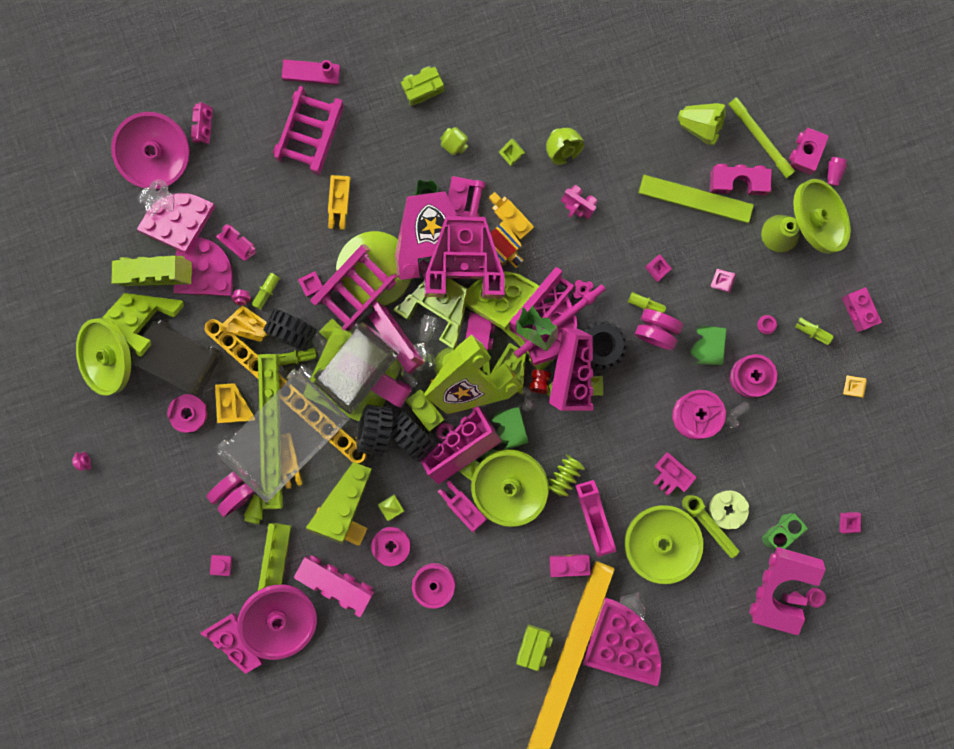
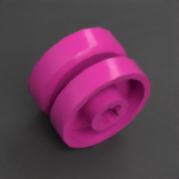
[634,309,684,350]
[729,354,777,398]
[206,469,257,518]
[412,563,455,609]

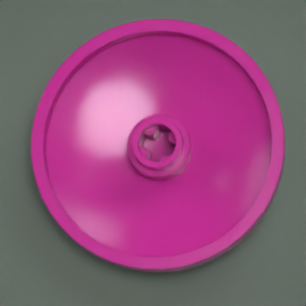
[111,112,190,189]
[237,585,317,660]

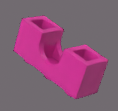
[710,164,771,196]

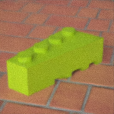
[111,256,192,286]
[306,462,371,544]

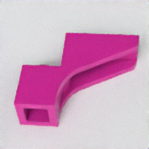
[575,480,616,557]

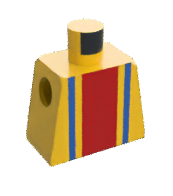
[491,220,524,268]

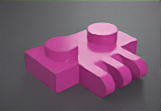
[653,452,697,496]

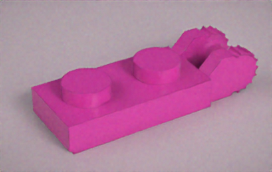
[438,480,487,532]

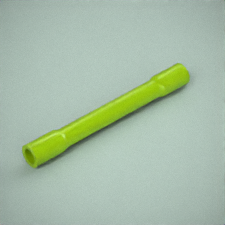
[728,97,795,178]

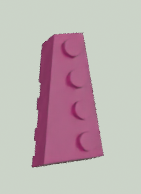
[549,329,593,411]
[421,406,502,485]
[294,555,375,617]

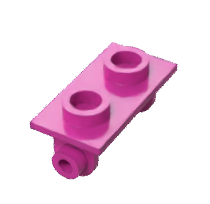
[190,102,213,144]
[216,224,257,262]

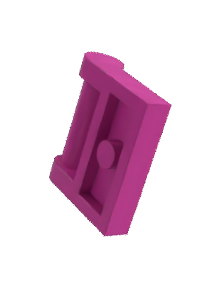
[448,176,485,217]

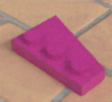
[201,612,264,674]

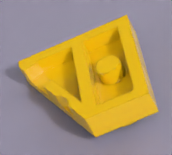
[220,305,268,342]
[215,383,255,423]

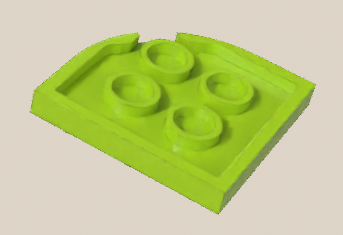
[466,272,539,331]

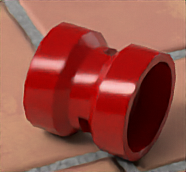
[529,370,551,394]

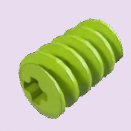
[549,454,585,497]

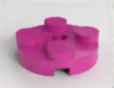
[167,394,207,433]
[371,527,411,566]

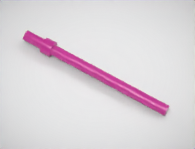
[513,285,606,358]

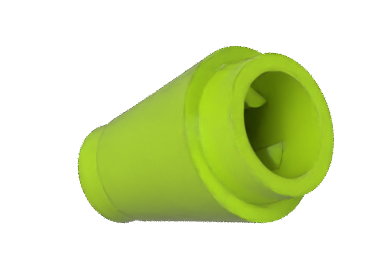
[243,495,263,525]

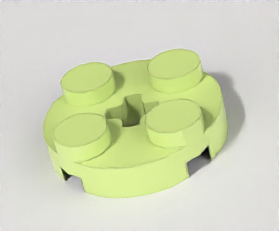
[709,490,749,529]

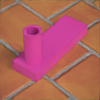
[282,60,340,85]

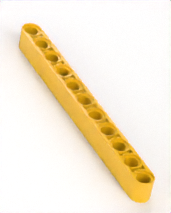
[205,319,368,463]
[527,561,614,749]

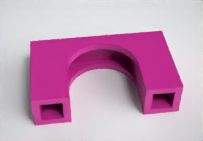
[749,547,826,635]

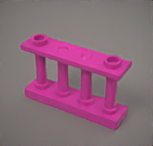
[273,86,345,176]
[310,244,398,332]

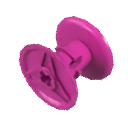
[672,390,726,440]

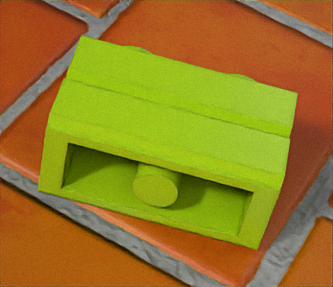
[401,66,445,106]
[406,389,445,432]
[516,624,553,671]

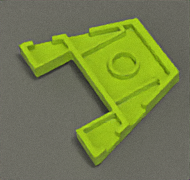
[393,278,469,349]
[102,293,184,357]

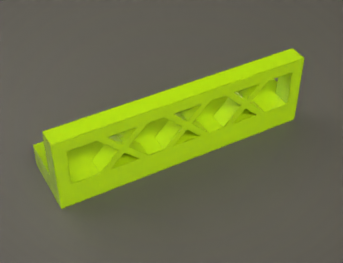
[258,523,292,591]

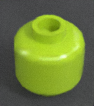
[440,127,468,156]

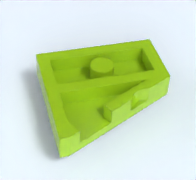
[491,343,526,395]

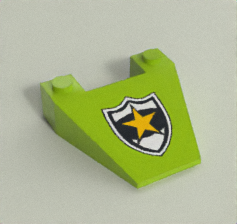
[424,334,523,414]

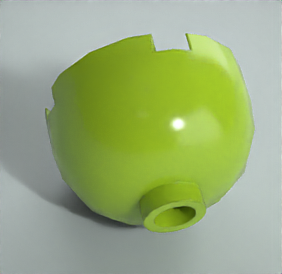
[546,128,585,165]

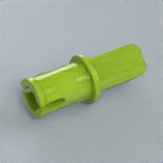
[252,272,281,310]
[627,291,666,313]
[795,317,834,345]
[279,348,317,366]

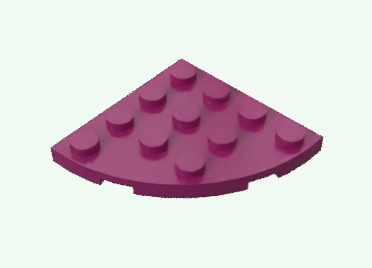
[582,597,661,686]

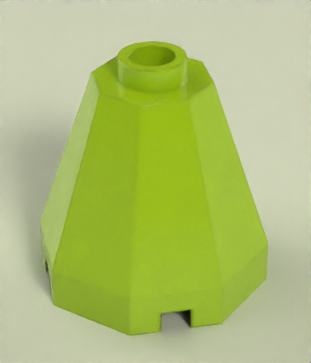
[678,103,726,146]

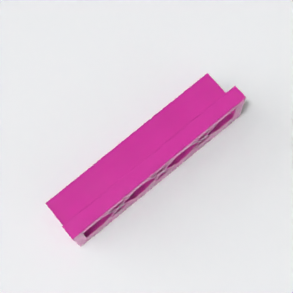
[510,267,574,342]
[368,300,425,374]

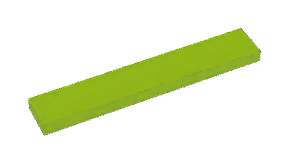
[638,175,754,224]

